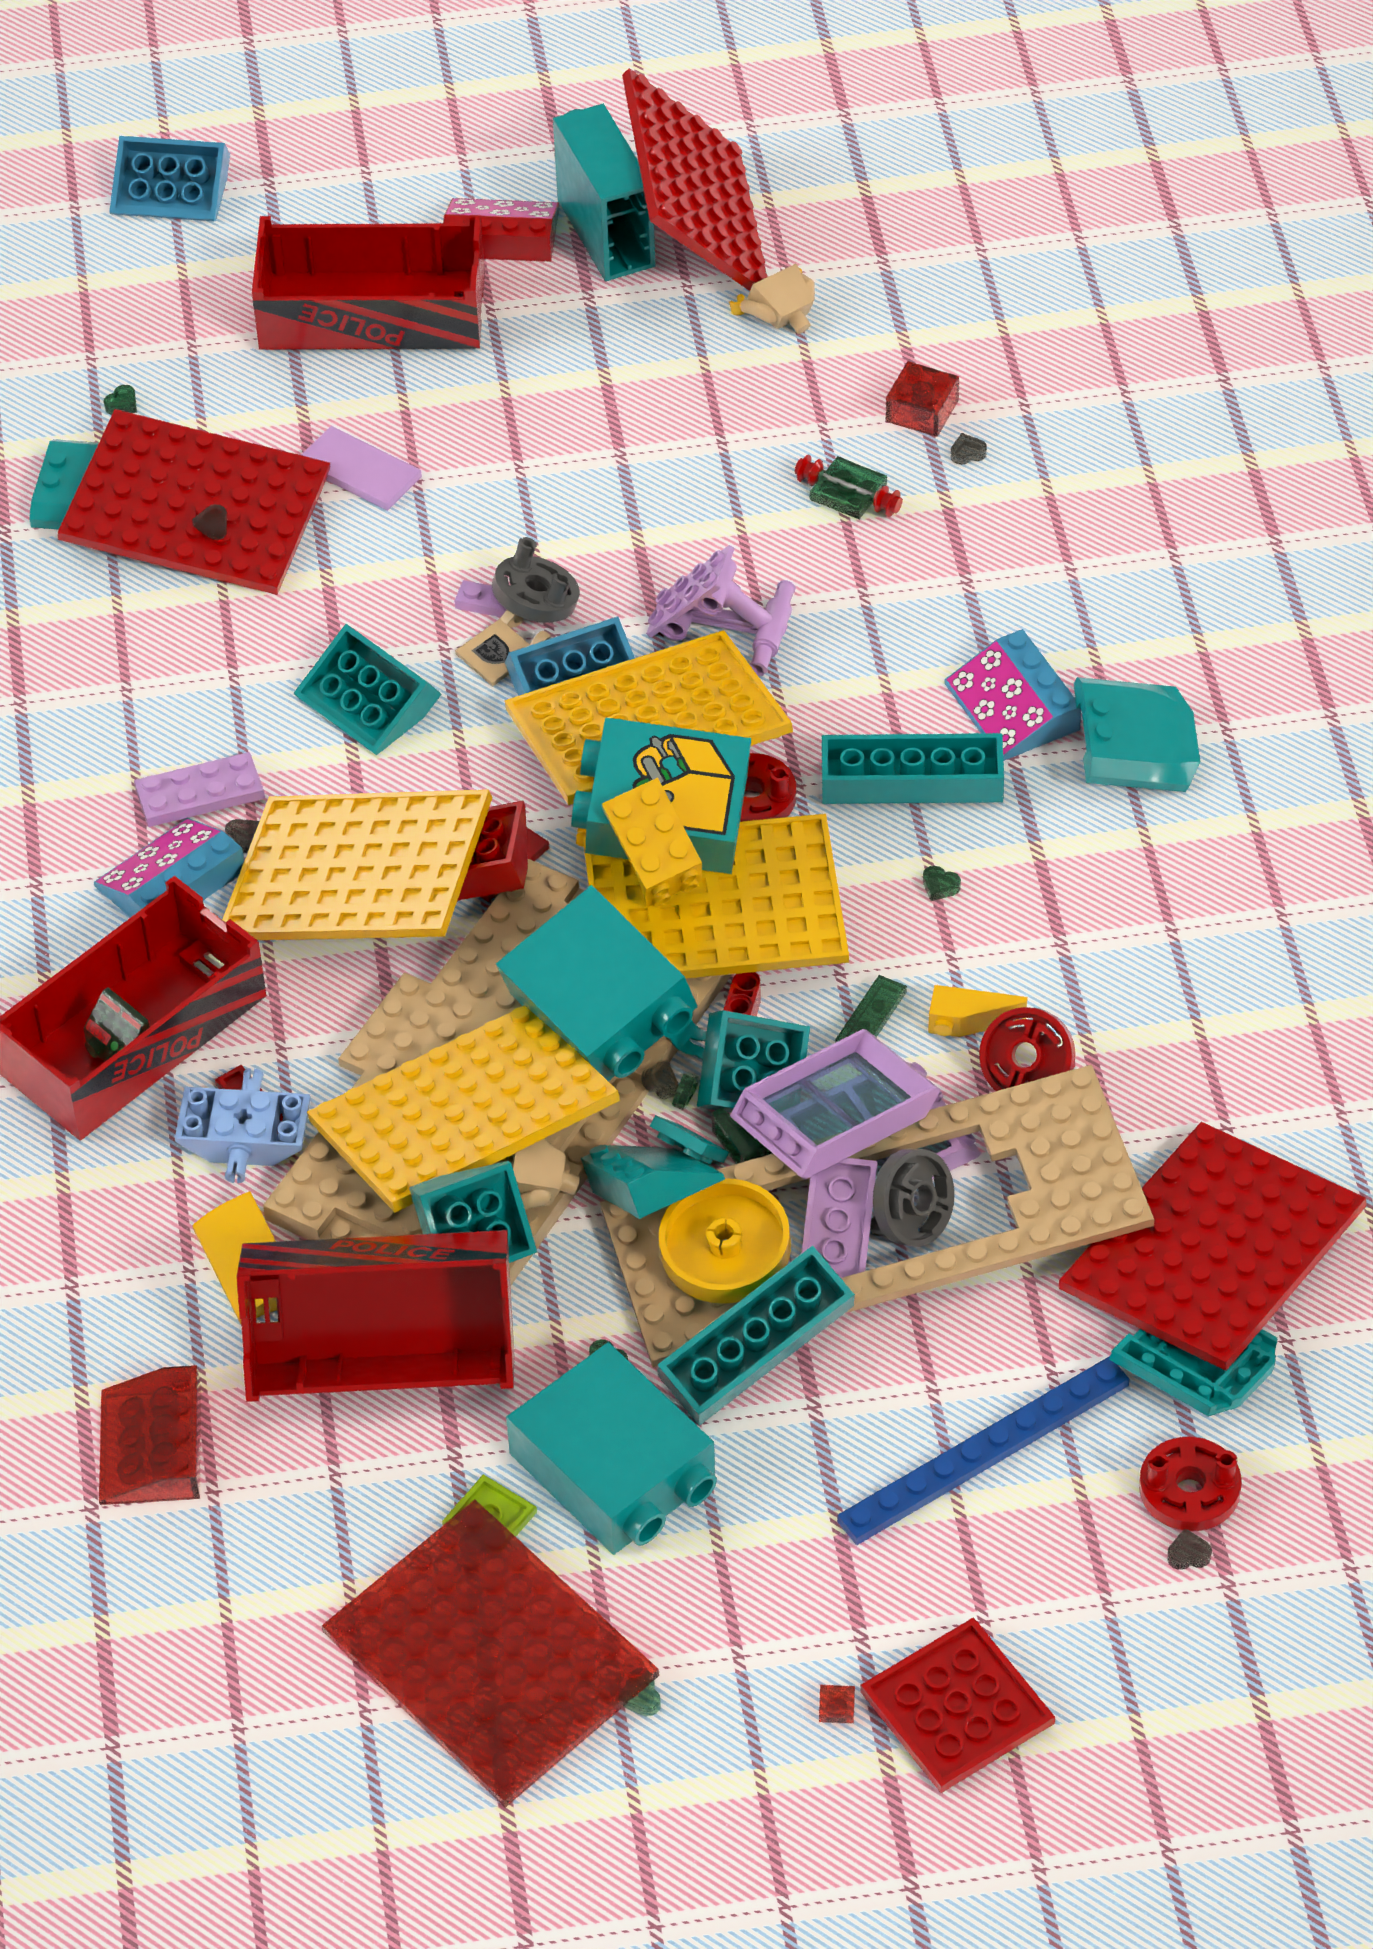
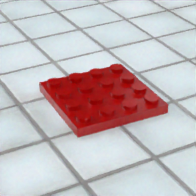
[860,1617,1055,1793]

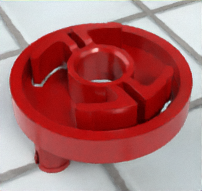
[740,753,796,822]
[979,1007,1076,1091]
[1139,1436,1242,1531]

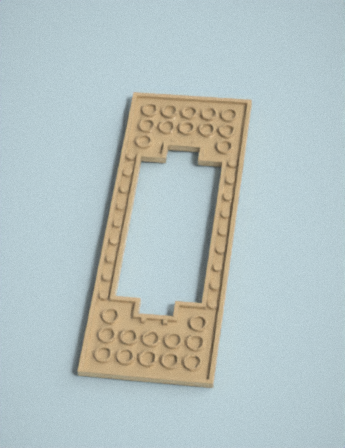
[600,1065,1154,1368]

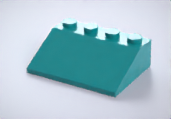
[293,623,442,755]
[581,1145,725,1219]

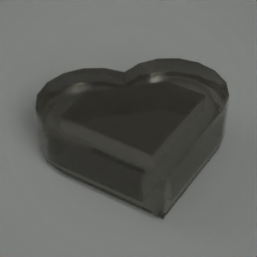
[950,433,987,465]
[192,504,227,540]
[225,819,259,853]
[641,1059,679,1100]
[1167,1529,1212,1570]

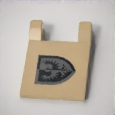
[455,610,551,687]

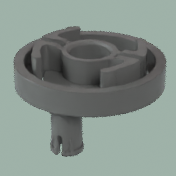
[492,537,580,623]
[870,1148,955,1247]

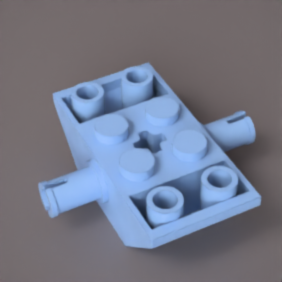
[175,1068,311,1183]

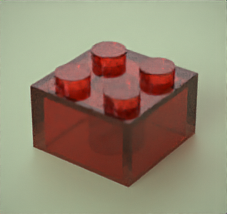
[885,361,960,437]

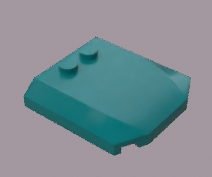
[29,439,99,530]
[1074,677,1201,792]
[1109,1329,1278,1417]

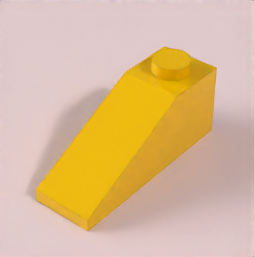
[928,985,1028,1037]

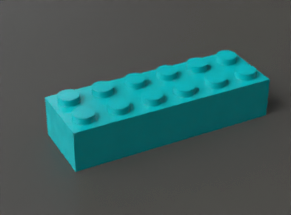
[822,733,1004,804]
[657,1245,855,1426]

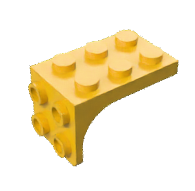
[602,777,702,907]

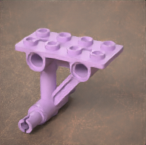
[646,545,796,676]

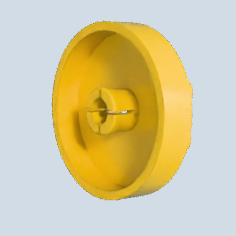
[659,1178,791,1304]

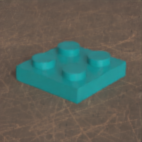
[650,1115,729,1164]

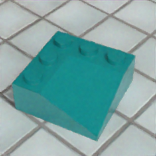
[697,1010,810,1114]
[409,1161,538,1263]

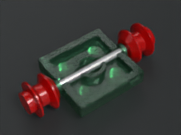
[795,455,903,520]

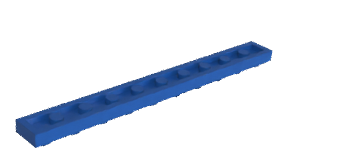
[837,1356,1130,1546]

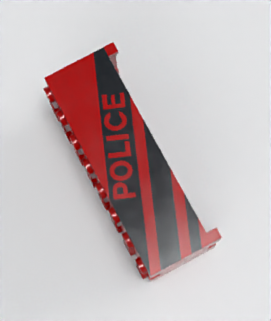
[252,215,485,350]
[0,875,267,1141]
[236,1230,515,1402]

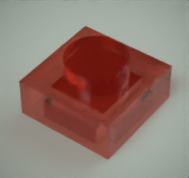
[819,1685,855,1724]

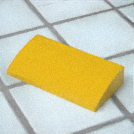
[192,1191,277,1324]

